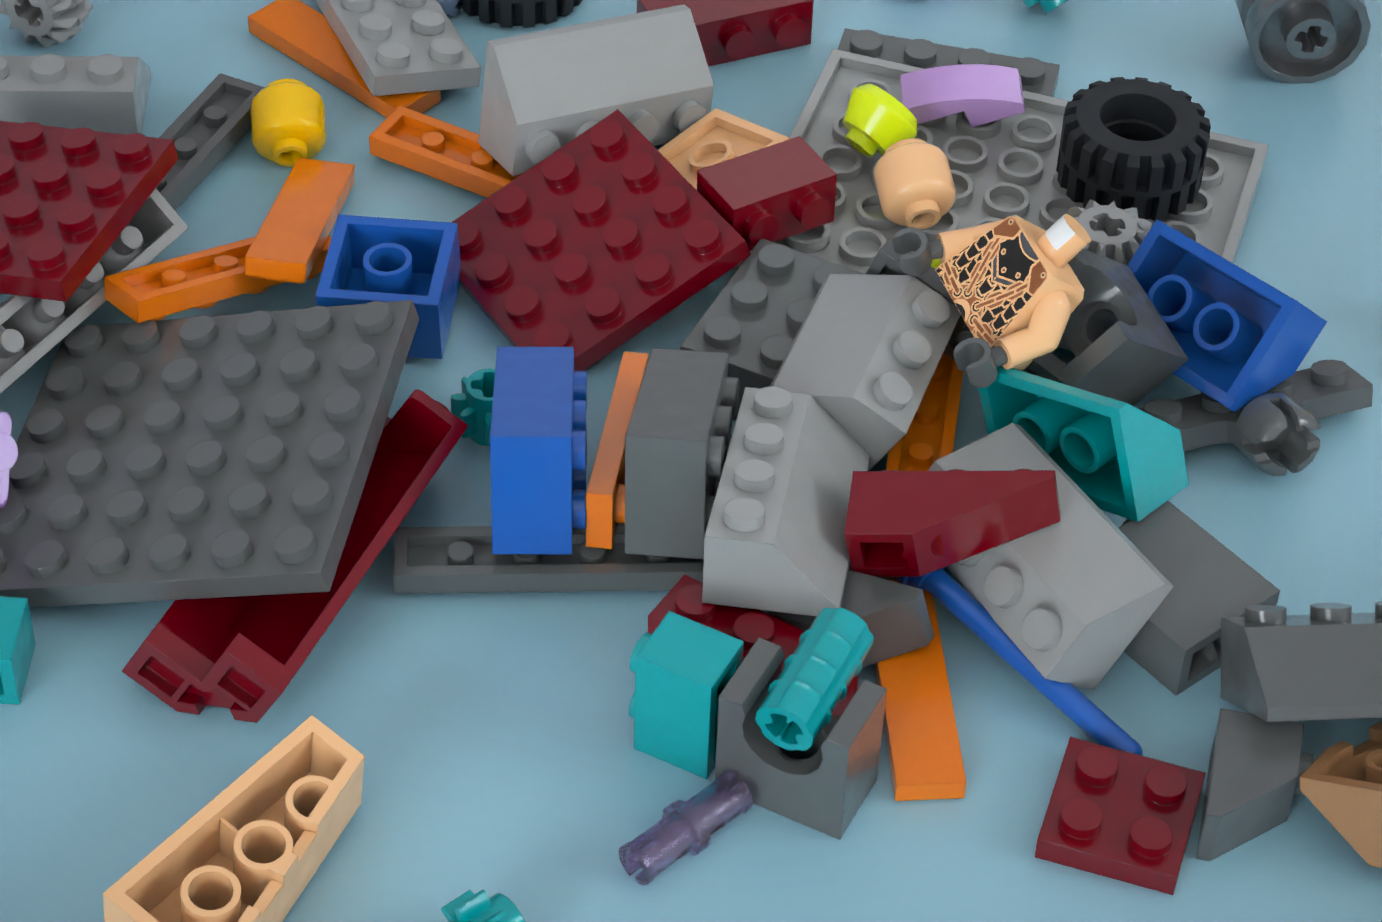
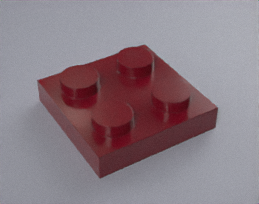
[1035,737,1206,895]

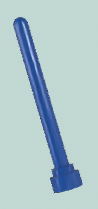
[892,567,1143,756]

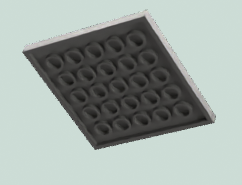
[0,300,419,608]

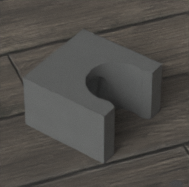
[1059,249,1189,406]
[714,638,887,840]

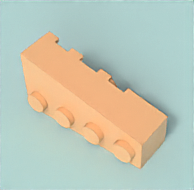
[103,715,365,922]

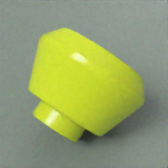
[843,83,917,158]

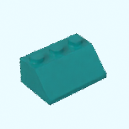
[979,366,1189,522]

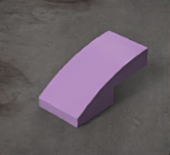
[900,64,1025,128]

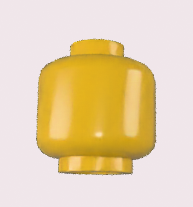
[250,78,327,167]

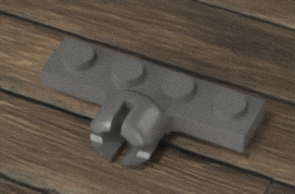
[1138,360,1373,476]

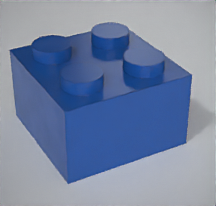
[315,214,461,359]

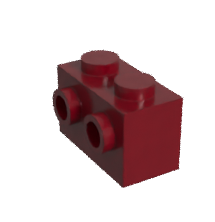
[697,136,837,251]

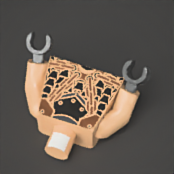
[892,214,1091,388]

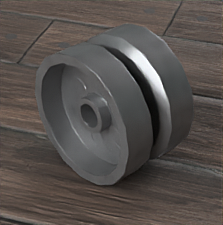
[1235,0,1371,84]

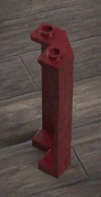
[122,389,469,723]

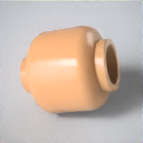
[874,139,956,230]

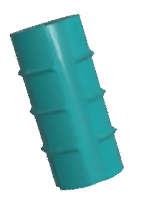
[755,608,874,751]

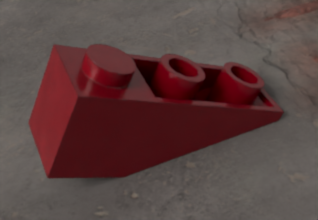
[844,469,1061,577]

